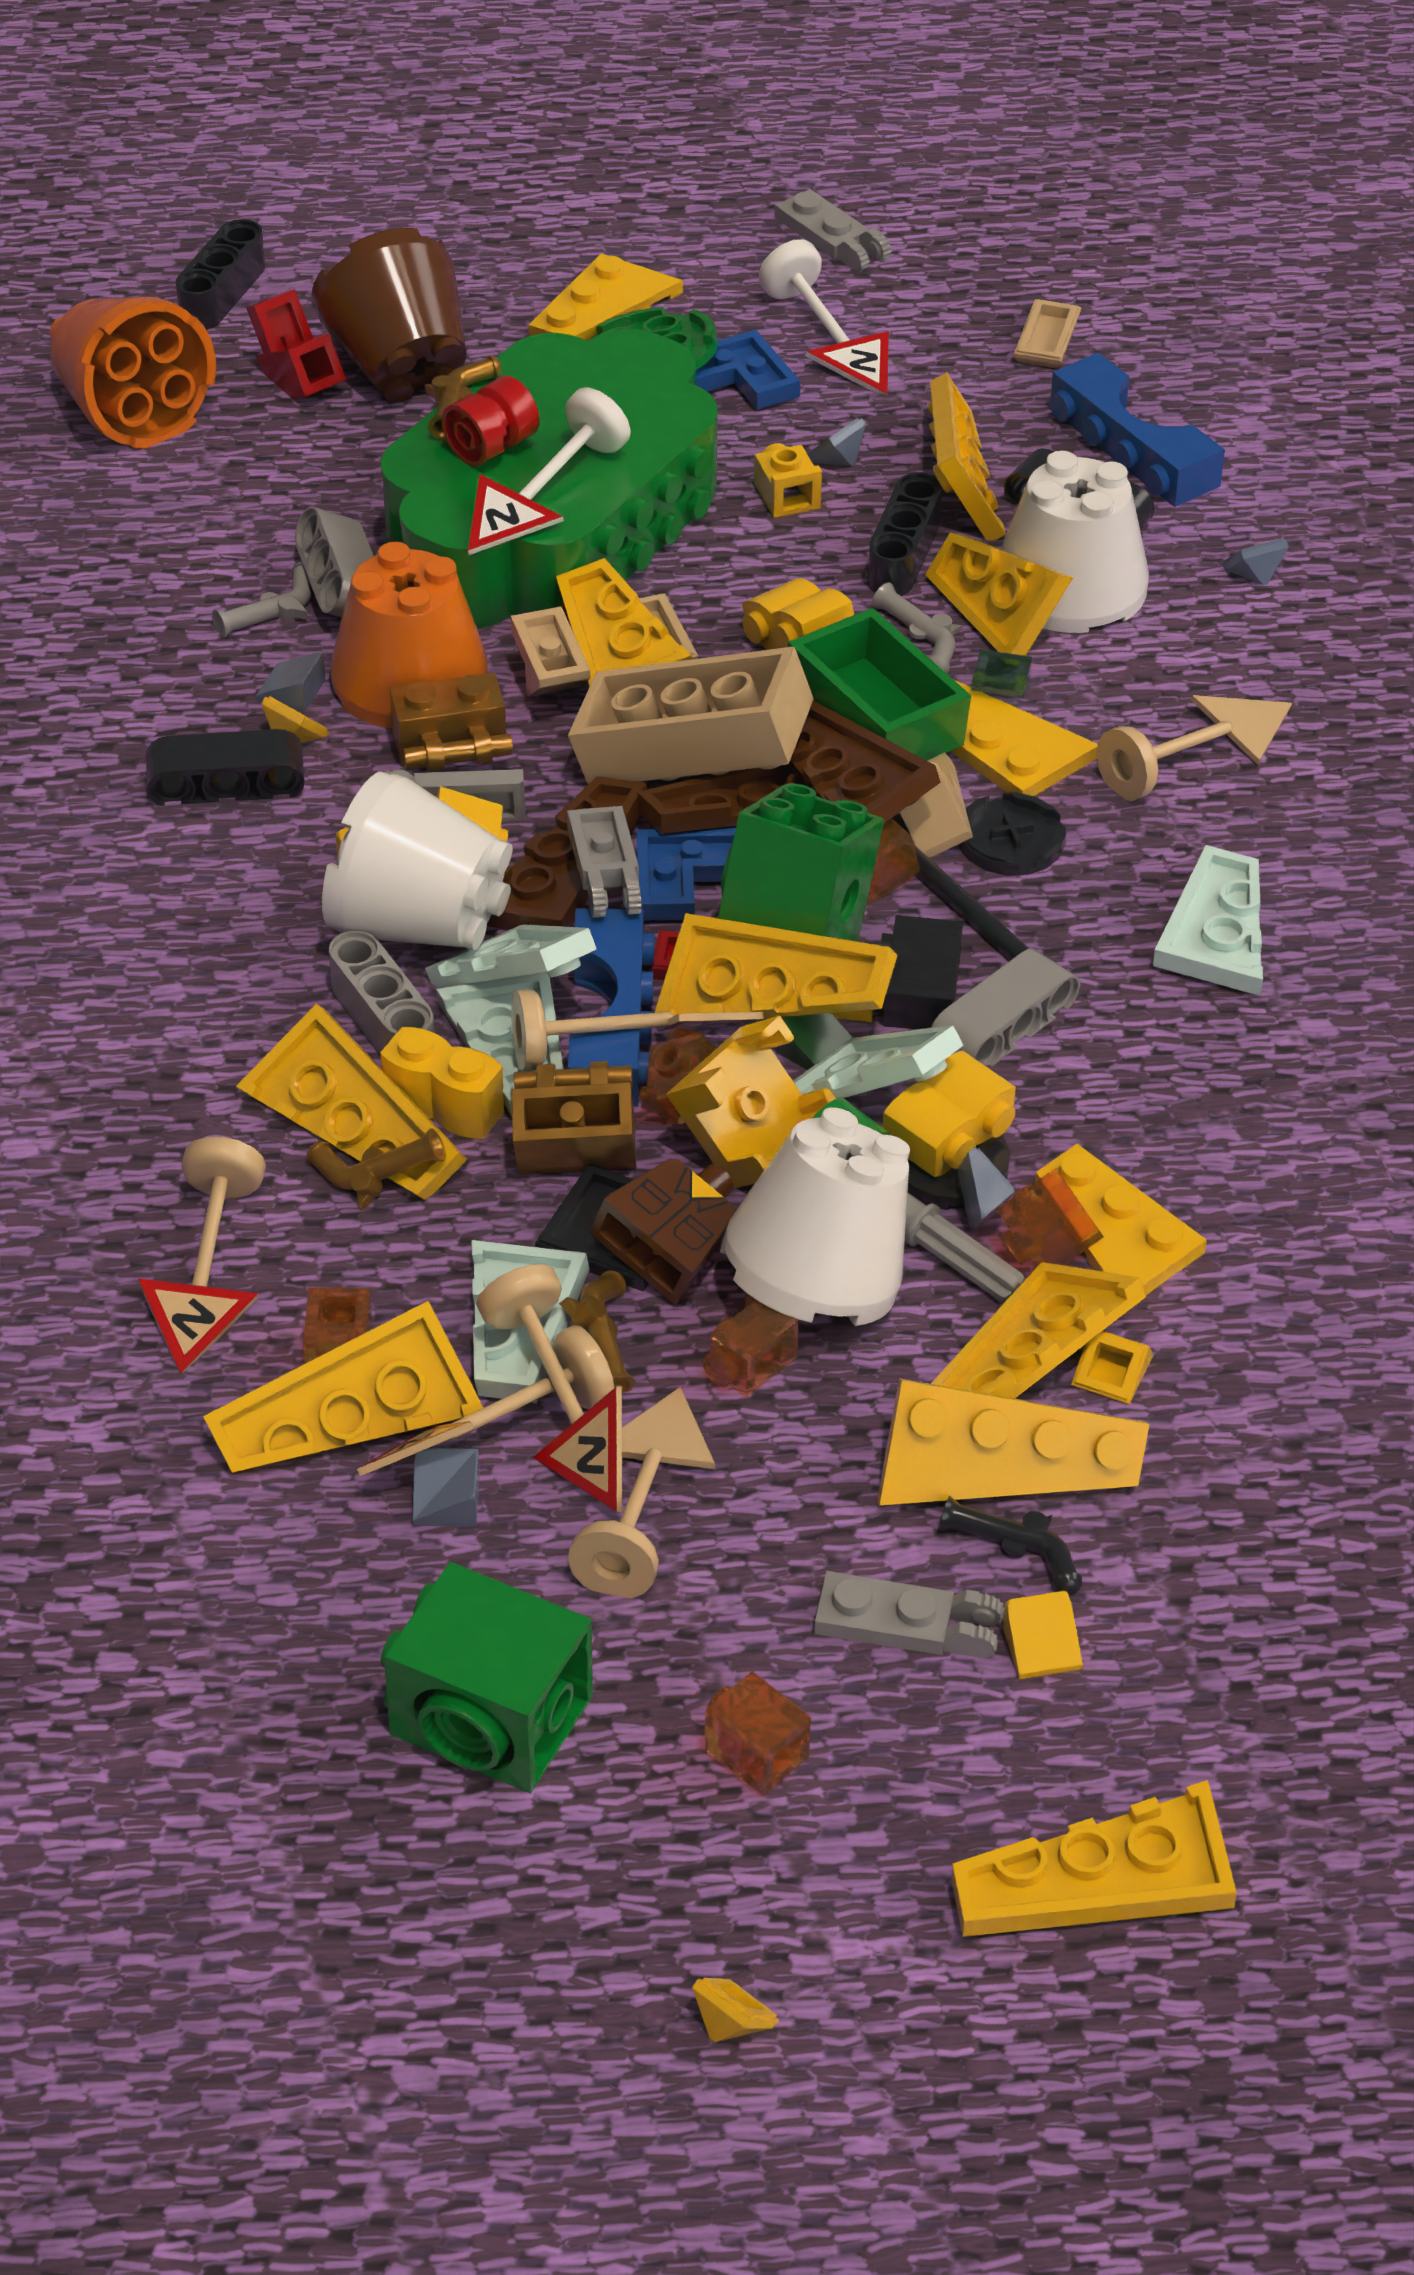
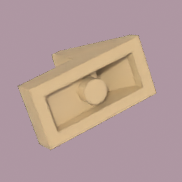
[511,607,591,697]
[900,752,973,857]

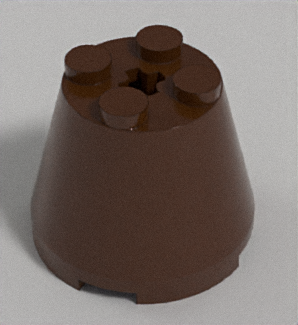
[311,228,467,404]

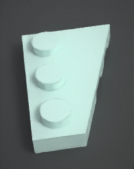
[1153,845,1263,996]
[425,925,597,988]
[436,972,564,1116]
[793,1025,964,1098]
[472,1240,589,1403]

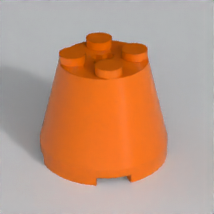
[50,297,216,449]
[330,542,488,729]

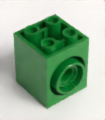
[718,783,885,942]
[380,1562,593,1794]

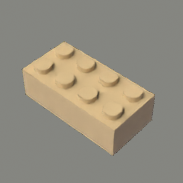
[568,647,814,784]

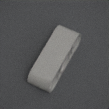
[295,506,374,618]
[329,930,434,1056]
[931,949,1080,1066]

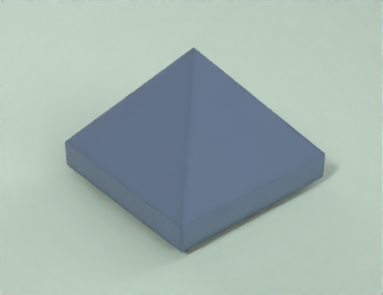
[807,418,866,467]
[1222,539,1289,585]

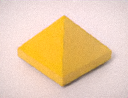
[261,696,330,743]
[692,1978,779,2042]

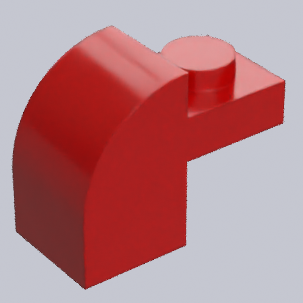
[246,289,346,398]

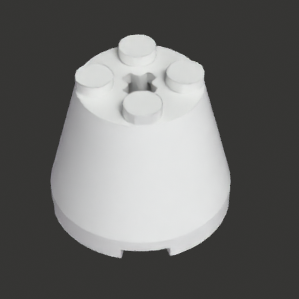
[1001,451,1149,633]
[322,771,513,951]
[720,1108,910,1326]

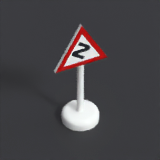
[759,239,889,396]
[468,387,631,555]

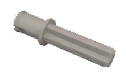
[905,1192,1025,1303]

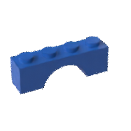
[1049,352,1225,507]
[568,909,655,1107]

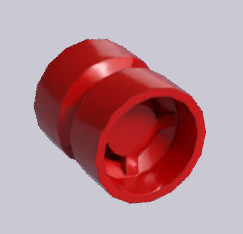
[442,375,540,467]

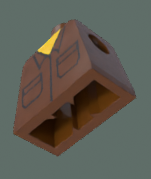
[589,1159,736,1305]

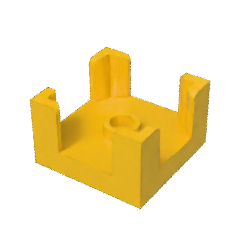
[666,1015,836,1188]

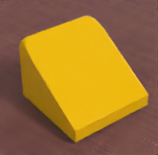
[1071,1331,1153,1404]
[1003,1591,1083,1679]

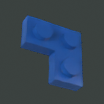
[696,329,800,409]
[636,828,736,921]

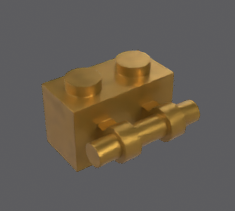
[389,673,513,772]
[512,1061,636,1174]

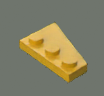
[529,253,683,341]
[925,532,1074,663]
[556,558,693,686]
[1035,1144,1207,1295]

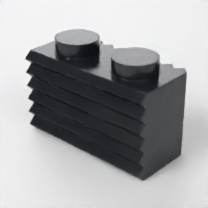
[881,915,963,1029]

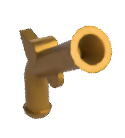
[425,355,502,441]
[306,1128,446,1211]
[559,1271,636,1393]

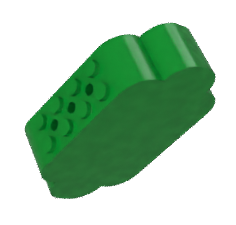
[381,329,718,628]

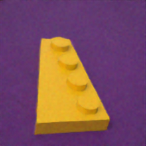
[927,372,1006,540]
[654,913,898,1018]
[236,1003,467,1200]
[951,1780,1237,1937]

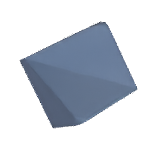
[413,1448,480,1526]

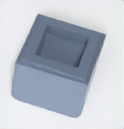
[256,653,326,712]
[957,1147,1015,1232]

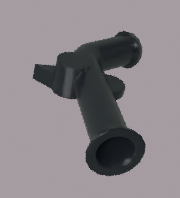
[939,1495,1082,1596]

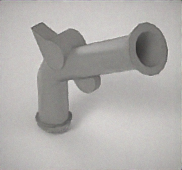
[212,562,313,639]
[872,582,963,673]

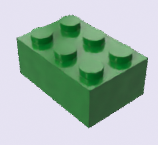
[788,607,971,761]

